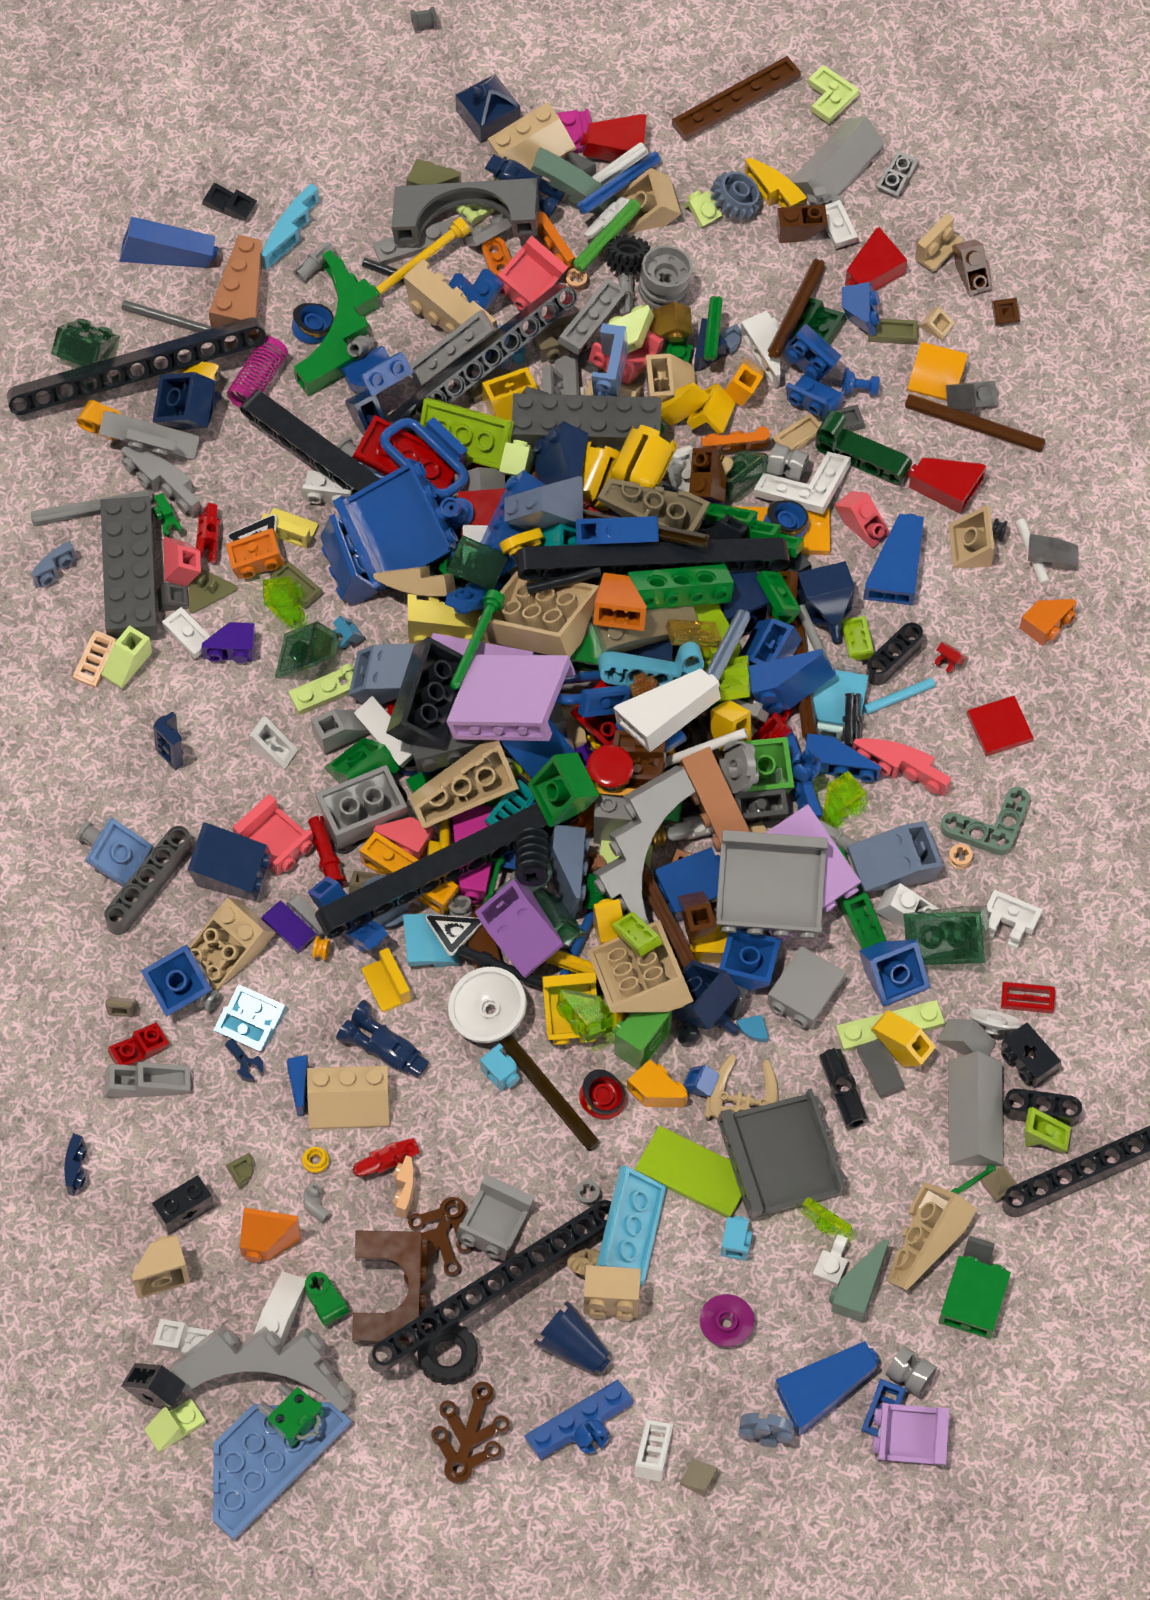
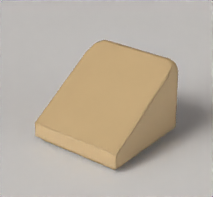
[919,306,955,340]

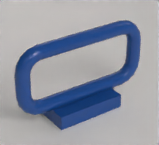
[380,417,469,499]
[556,671,638,717]

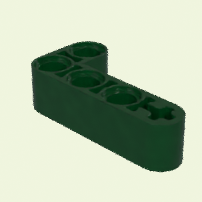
[815,410,913,485]

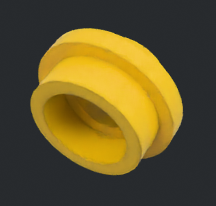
[302,1147,329,1173]

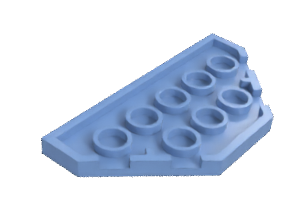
[213,1402,352,1541]

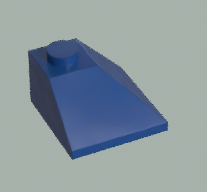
[859,939,931,1007]

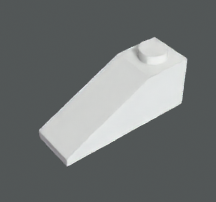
[740,311,780,389]
[253,1271,306,1346]

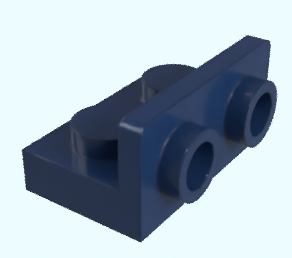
[153,712,183,770]

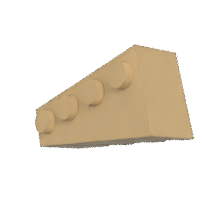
[403,259,498,335]
[409,740,518,829]

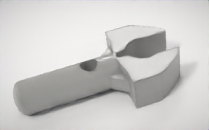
[806,186,845,205]

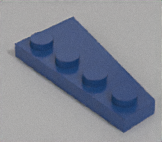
[445,577,509,614]

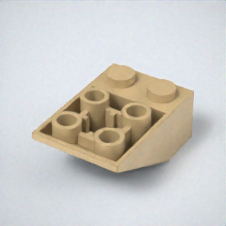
[189,897,276,991]

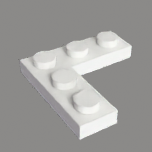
[754,452,851,514]

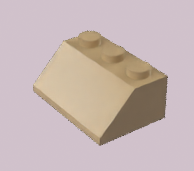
[488,102,576,174]
[307,1066,389,1130]

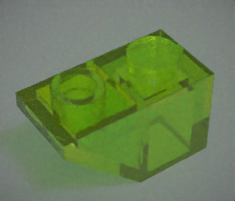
[262,576,305,630]
[822,771,867,828]
[556,989,614,1043]

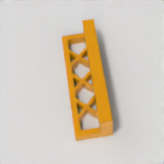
[359,832,459,915]

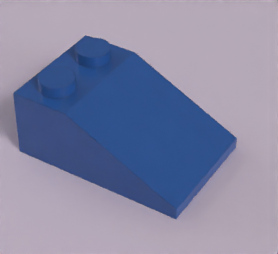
[748,649,836,714]

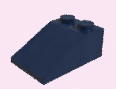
[534,421,589,485]

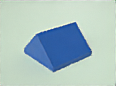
[719,929,781,991]
[141,944,212,1017]

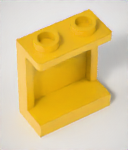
[542,972,601,1045]

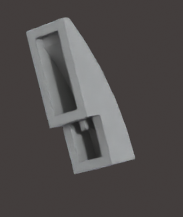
[105,1062,190,1098]

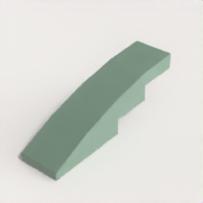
[531,147,618,215]

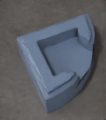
[720,324,741,356]

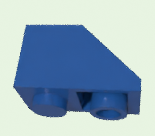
[842,282,880,336]

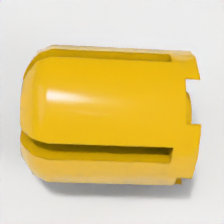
[612,425,677,488]
[581,442,620,512]

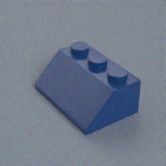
[320,514,379,606]

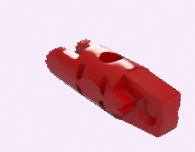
[195,502,220,564]
[352,1138,420,1177]

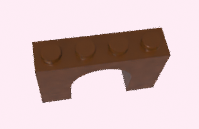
[352,1230,427,1344]

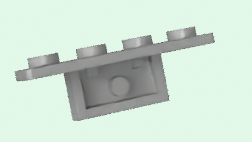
[541,353,579,395]
[99,411,199,459]

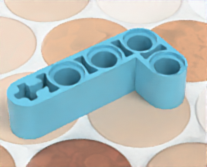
[598,642,704,691]

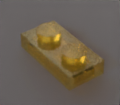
[666,619,722,648]

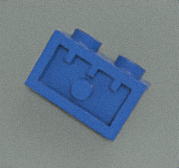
[785,375,844,418]

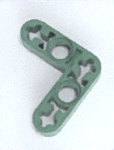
[940,787,1029,855]

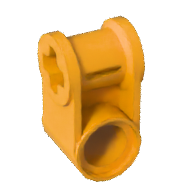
[76,400,121,441]

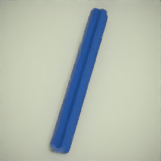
[577,151,661,214]

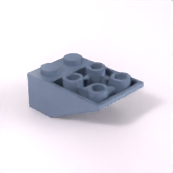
[349,644,417,704]
[847,821,943,893]
[549,825,590,920]

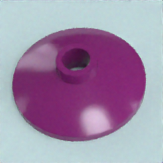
[699,1294,754,1347]

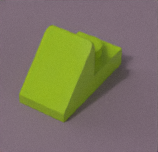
[1024,1107,1071,1153]

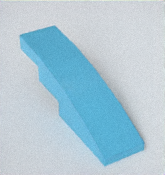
[261,183,319,270]

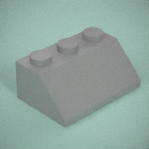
[316,765,408,850]

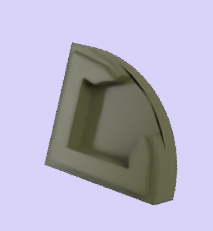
[226,1152,253,1190]

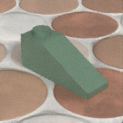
[828,1239,889,1322]

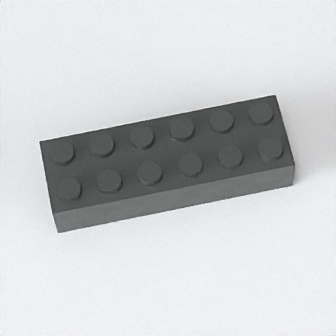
[511,393,662,451]
[100,496,159,640]

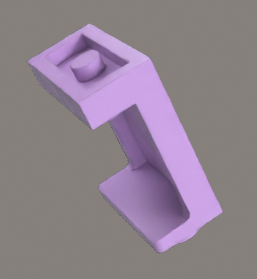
[872,1403,949,1465]

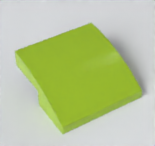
[703,655,750,702]

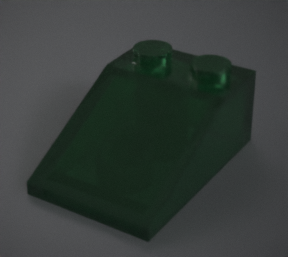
[903,905,991,965]

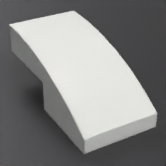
[153,1319,213,1355]

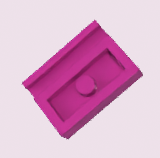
[556,108,591,155]

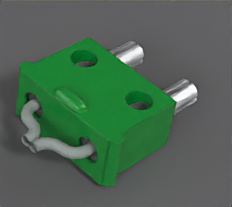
[257,1381,324,1447]

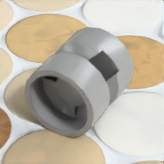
[766,443,809,482]
[886,1346,938,1397]

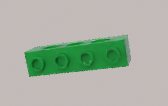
[628,564,734,610]

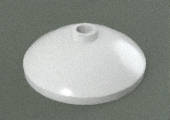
[448,967,527,1043]

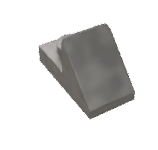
[946,380,997,409]

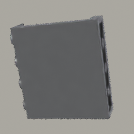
[717,1088,846,1219]

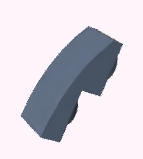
[31,541,77,588]

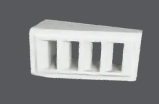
[635,1419,673,1482]

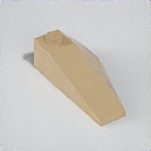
[887,1182,977,1290]

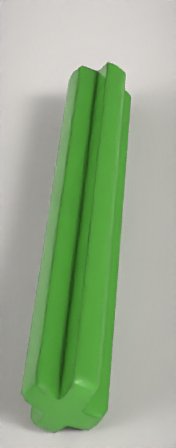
[573,199,641,272]

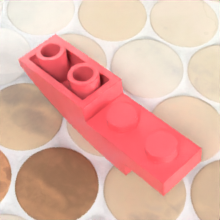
[852,738,951,796]

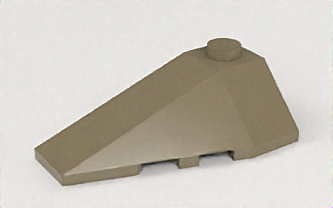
[597,478,710,542]
[590,606,701,653]

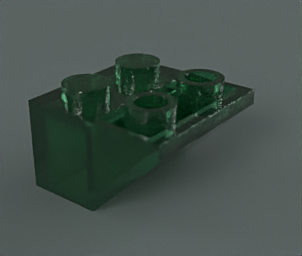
[51,318,120,366]

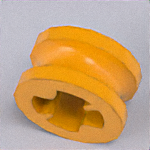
[312,936,330,961]

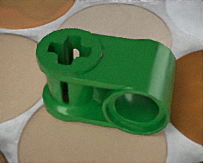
[305,1272,350,1327]

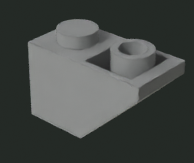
[311,709,370,754]

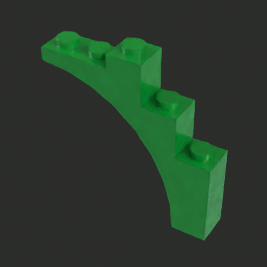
[294,250,380,396]

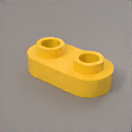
[499,528,545,556]

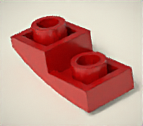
[108,1022,169,1066]

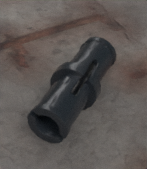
[842,693,863,745]

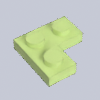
[808,65,859,124]

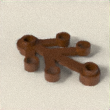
[404,1197,472,1288]
[431,1382,509,1484]

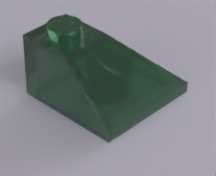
[275,621,340,679]

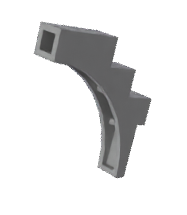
[593,766,695,925]
[169,1325,352,1412]

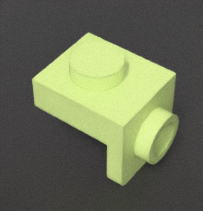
[682,190,722,228]

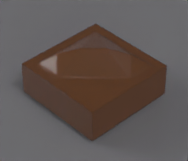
[991,297,1020,326]

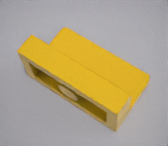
[686,383,736,434]
[361,948,411,1012]

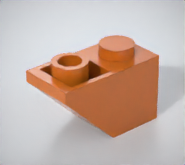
[1019,599,1077,646]

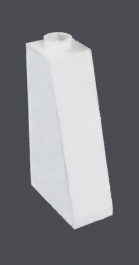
[613,669,721,752]

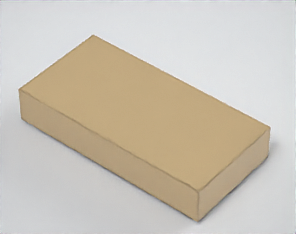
[772,413,821,452]

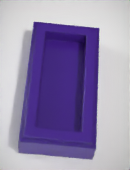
[261,900,317,954]

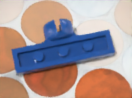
[787,727,823,820]
[524,1379,634,1460]

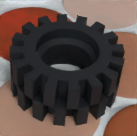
[606,235,650,275]

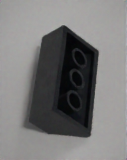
[386,637,465,748]

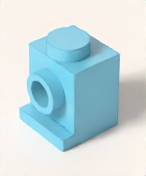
[480,1043,520,1091]
[720,1216,752,1261]

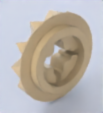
[567,1247,600,1276]

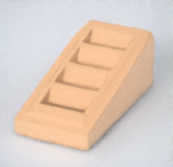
[73,630,117,688]

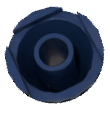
[533,1300,611,1374]

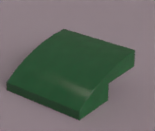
[789,298,847,345]

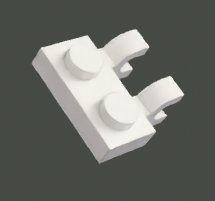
[983,889,1043,950]

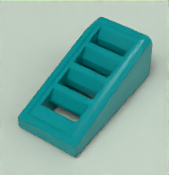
[484,779,535,826]

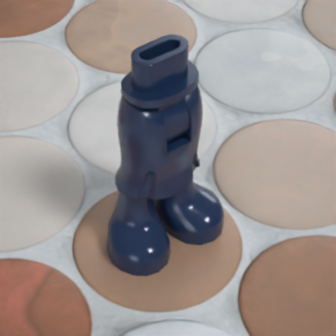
[485,154,565,219]
[336,999,429,1078]

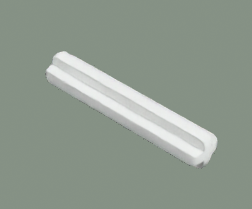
[592,142,649,185]

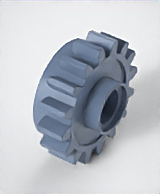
[710,171,762,220]

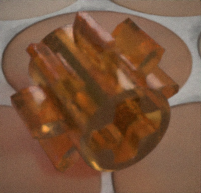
[629,672,659,698]

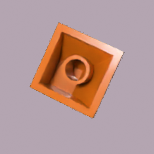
[240,1207,301,1263]

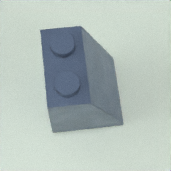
[504,476,583,530]

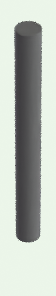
[122,300,215,332]

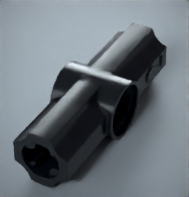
[819,1048,868,1129]

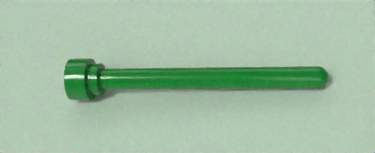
[450,590,505,690]

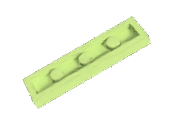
[836,1000,945,1053]

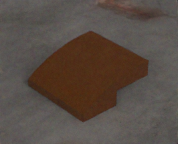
[613,730,667,785]

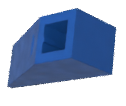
[576,516,659,545]
[805,733,881,782]

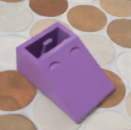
[475,879,565,978]

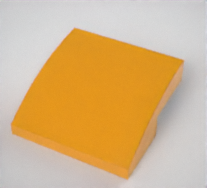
[907,342,968,401]

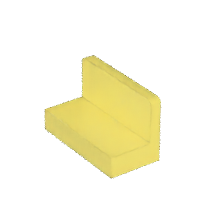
[261,508,318,549]

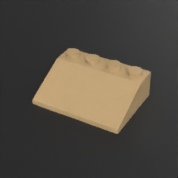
[478,571,600,658]
[587,920,693,1013]

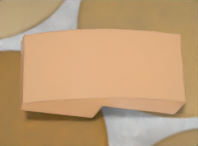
[393,1156,414,1219]

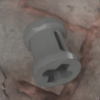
[410,6,437,31]

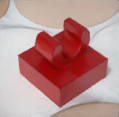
[935,642,967,673]

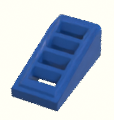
[287,1055,309,1117]
[861,1378,906,1437]

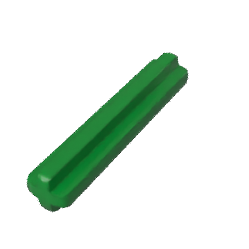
[704,296,723,361]

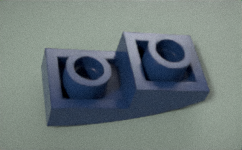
[64,1133,87,1196]

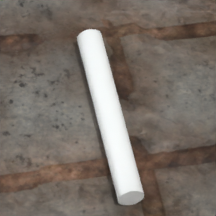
[1016,518,1050,586]

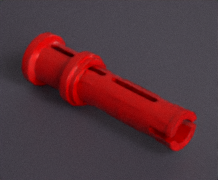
[308,816,347,888]

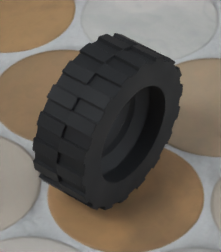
[417,1325,478,1386]

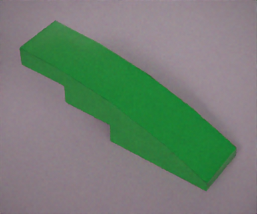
[703,503,804,558]
[836,847,887,950]

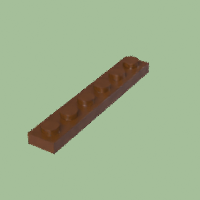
[672,56,801,141]

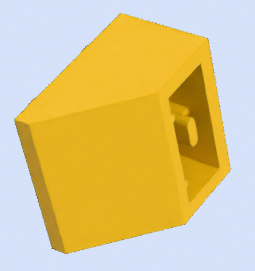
[482,367,538,421]

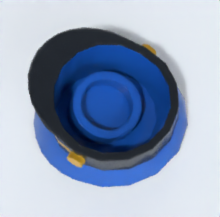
[291,303,334,344]
[764,500,809,537]

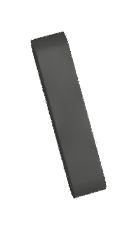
[104,826,192,935]

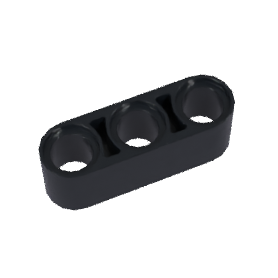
[866,622,923,686]
[1002,1088,1082,1127]

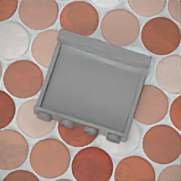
[715,830,828,939]

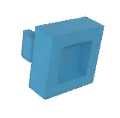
[330,616,365,648]

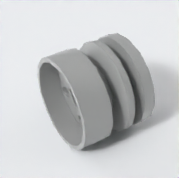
[638,245,693,309]

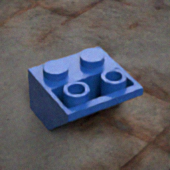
[782,324,842,382]
[739,618,802,666]

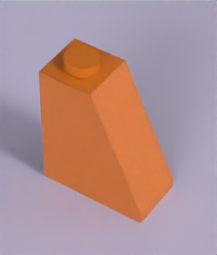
[593,573,647,631]

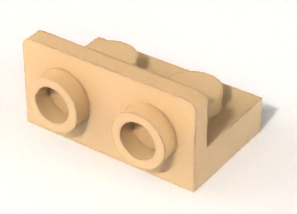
[915,213,963,272]

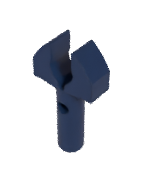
[225,1039,264,1083]

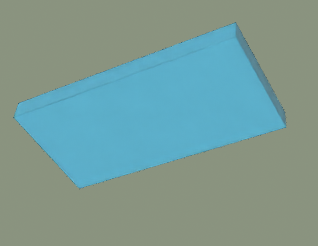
[597,1165,666,1287]

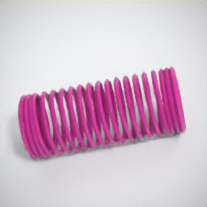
[227,336,288,407]

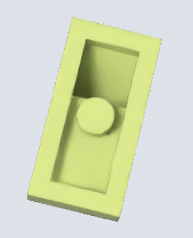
[144,1398,206,1453]

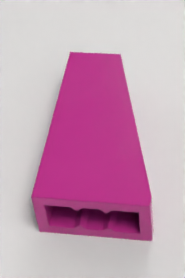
[452,805,502,903]

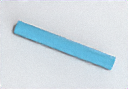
[863,677,935,715]

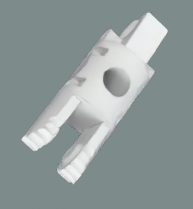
[583,197,630,243]
[664,813,712,841]

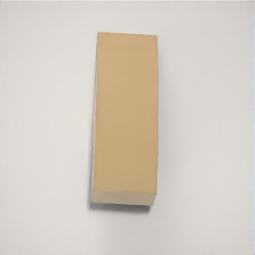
[373,566,456,596]

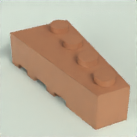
[209,235,263,335]
[679,746,750,852]

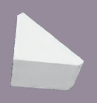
[249,717,298,769]

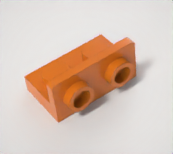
[226,528,285,579]

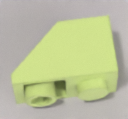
[608,305,654,354]
[499,440,536,476]
[101,625,152,689]

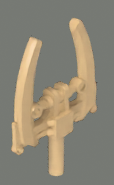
[704,1054,778,1120]

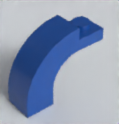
[307,876,388,952]

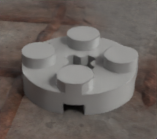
[719,741,759,793]

